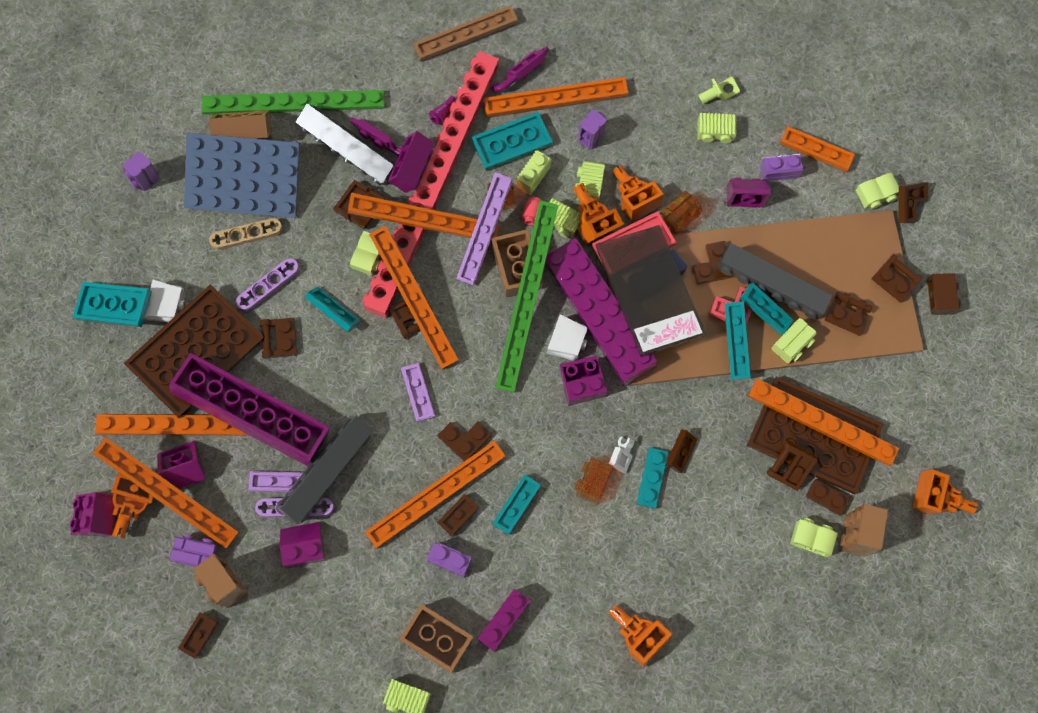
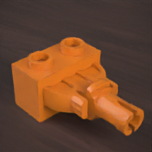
[613,165,664,222]
[573,183,624,245]
[912,469,978,515]
[111,473,153,539]
[609,605,672,668]

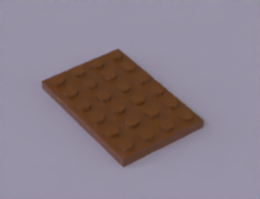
[124,284,264,418]
[746,376,884,495]

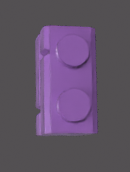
[578,110,607,149]
[123,152,159,191]
[760,154,803,182]
[170,534,219,567]
[427,541,472,578]

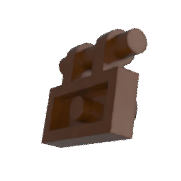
[824,291,873,336]

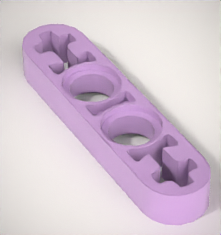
[236,258,299,312]
[255,498,334,517]

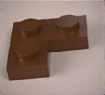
[898,182,928,223]
[692,241,733,285]
[437,421,492,461]

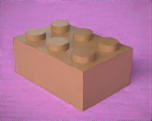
[209,110,272,139]
[491,229,543,297]
[840,504,888,557]
[193,554,248,608]
[399,604,474,673]

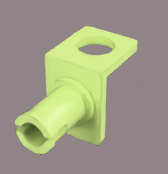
[698,77,740,105]

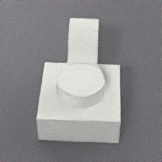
[608,437,634,473]

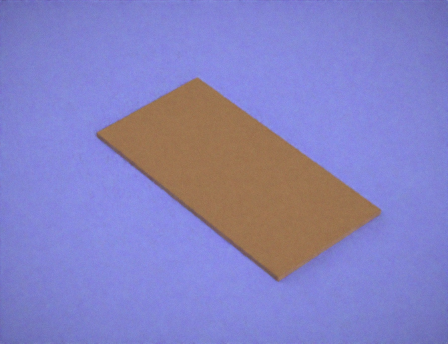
[606,210,924,387]

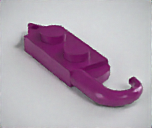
[492,46,549,92]
[350,118,403,157]

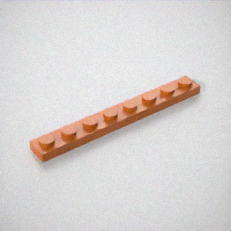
[483,77,629,117]
[347,193,499,238]
[369,225,459,369]
[748,379,899,467]
[95,414,249,436]
[92,437,238,549]
[365,441,506,549]

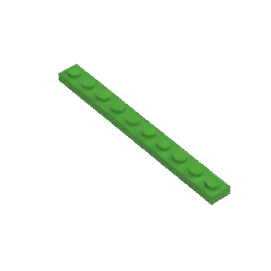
[202,90,385,115]
[495,200,559,392]

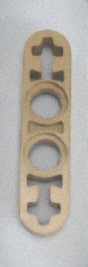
[209,218,282,250]

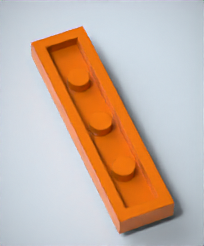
[779,126,855,172]

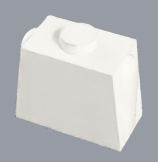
[145,280,186,323]
[547,315,588,361]

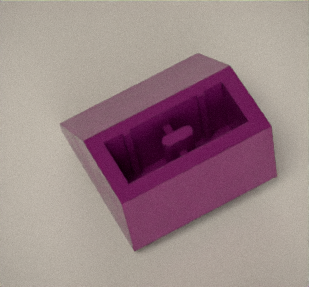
[560,355,607,406]
[70,492,115,537]

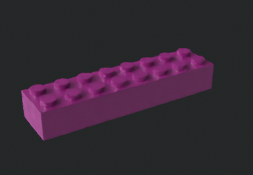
[545,238,657,387]
[169,353,330,467]

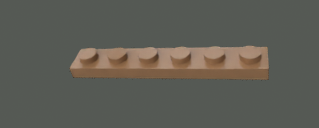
[413,5,518,62]

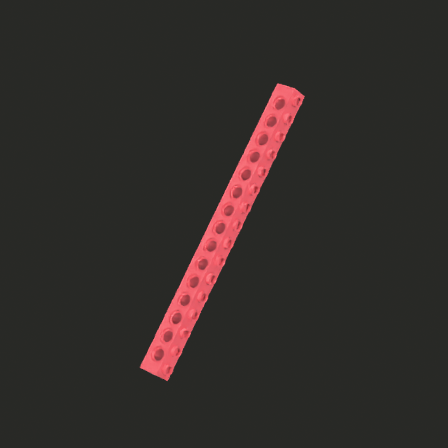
[363,51,499,318]

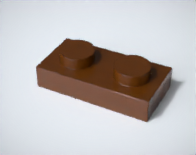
[666,429,698,474]
[805,479,850,516]
[437,494,479,537]
[177,612,218,659]

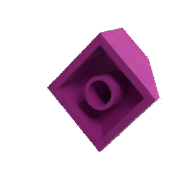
[727,178,771,208]
[157,440,205,490]
[280,521,326,569]

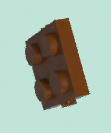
[333,180,385,230]

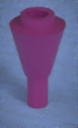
[429,96,456,125]

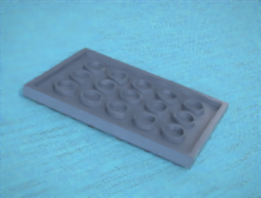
[184,133,300,218]

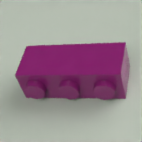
[388,131,434,193]
[478,589,530,652]

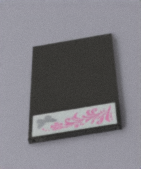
[595,225,707,357]

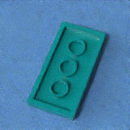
[471,112,553,171]
[72,282,152,328]

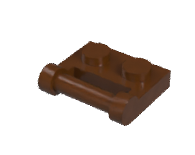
[871,253,923,303]
[389,292,438,340]
[260,317,297,359]
[766,440,818,491]

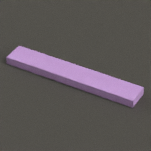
[456,172,513,285]

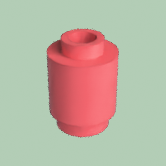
[522,197,542,226]

